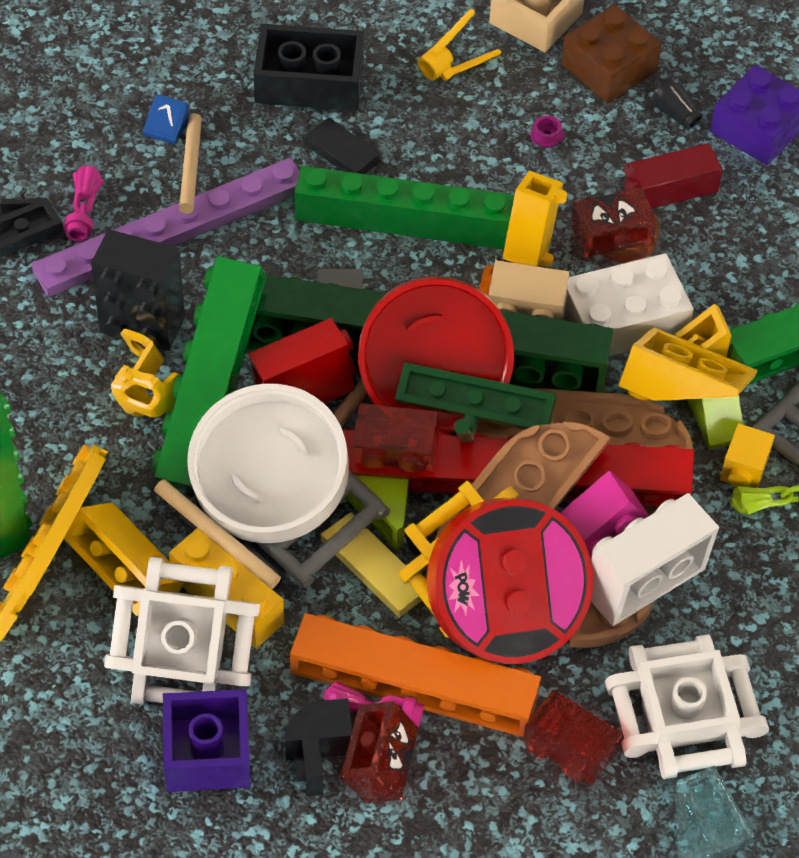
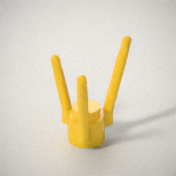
[417,9,501,81]

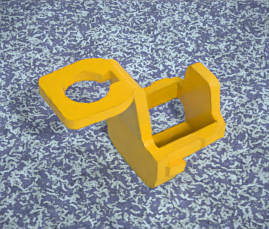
[111,329,180,418]

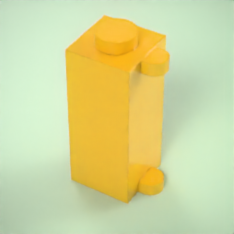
[502,170,567,267]

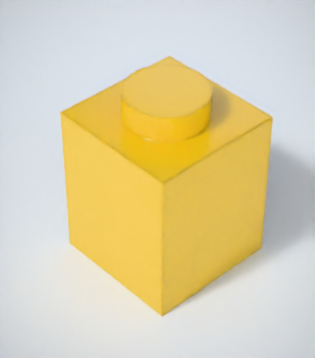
[720,423,775,488]

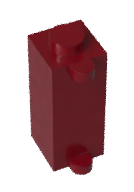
[624,143,723,212]

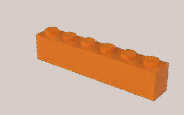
[290,613,541,738]

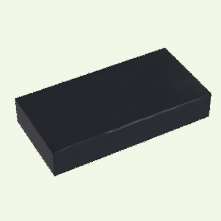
[305,117,380,174]

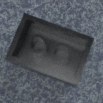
[254,24,365,111]
[91,229,185,351]

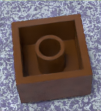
[561,4,662,103]

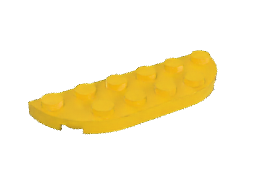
[0,443,108,642]

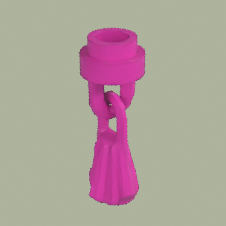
[63,166,104,242]
[324,681,424,730]

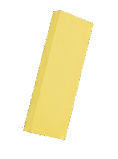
[321,512,422,618]

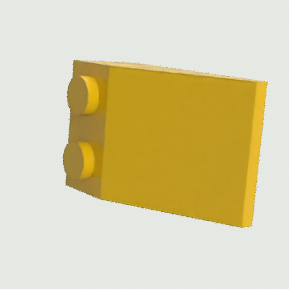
[618,327,758,401]

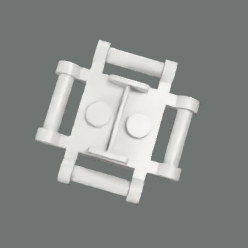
[104,557,260,705]
[605,634,769,779]

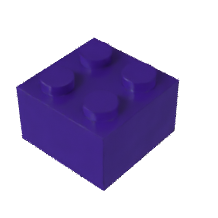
[710,64,799,166]
[163,689,251,792]

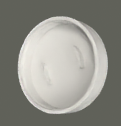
[187,384,349,543]

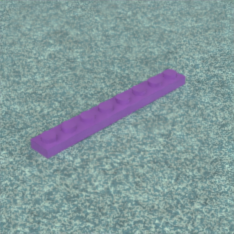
[31,158,300,297]

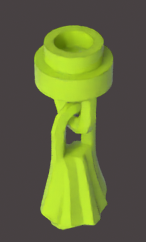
[729,485,799,515]

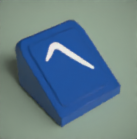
[143,94,189,144]

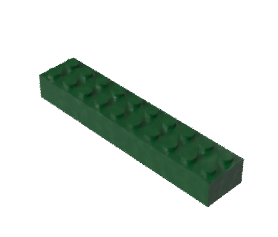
[245,274,613,393]

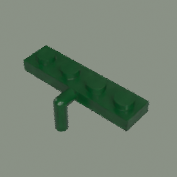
[395,362,557,443]

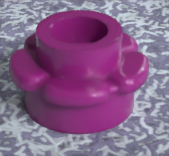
[530,116,565,148]

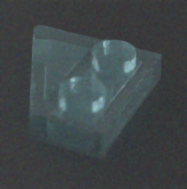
[675,766,755,858]

